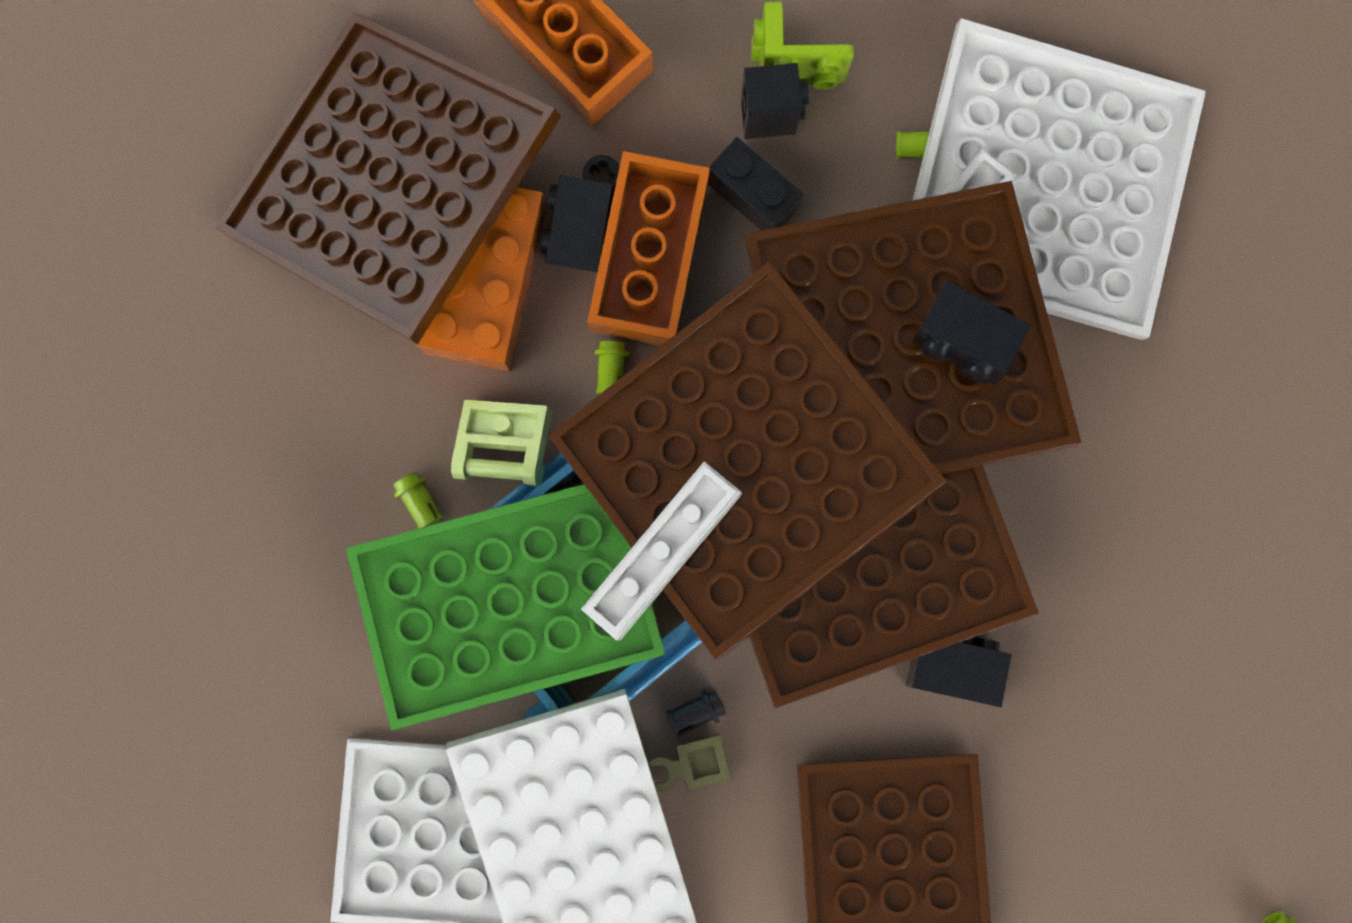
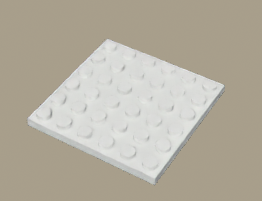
[912,18,1206,340]

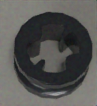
[583,155,620,186]

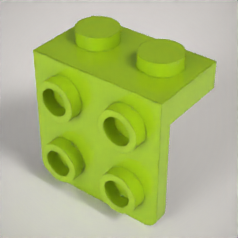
[751,2,854,90]

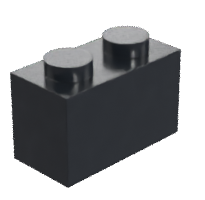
[740,63,809,139]
[708,137,803,231]
[540,175,616,272]
[913,281,1031,385]
[906,637,1012,707]

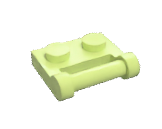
[451,400,552,486]

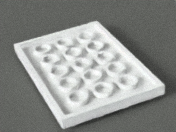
[445,689,697,923]

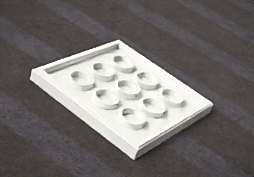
[330,738,503,923]

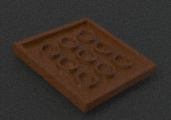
[796,753,991,923]

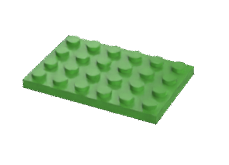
[346,484,665,731]

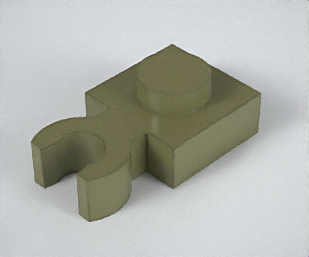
[648,734,731,792]

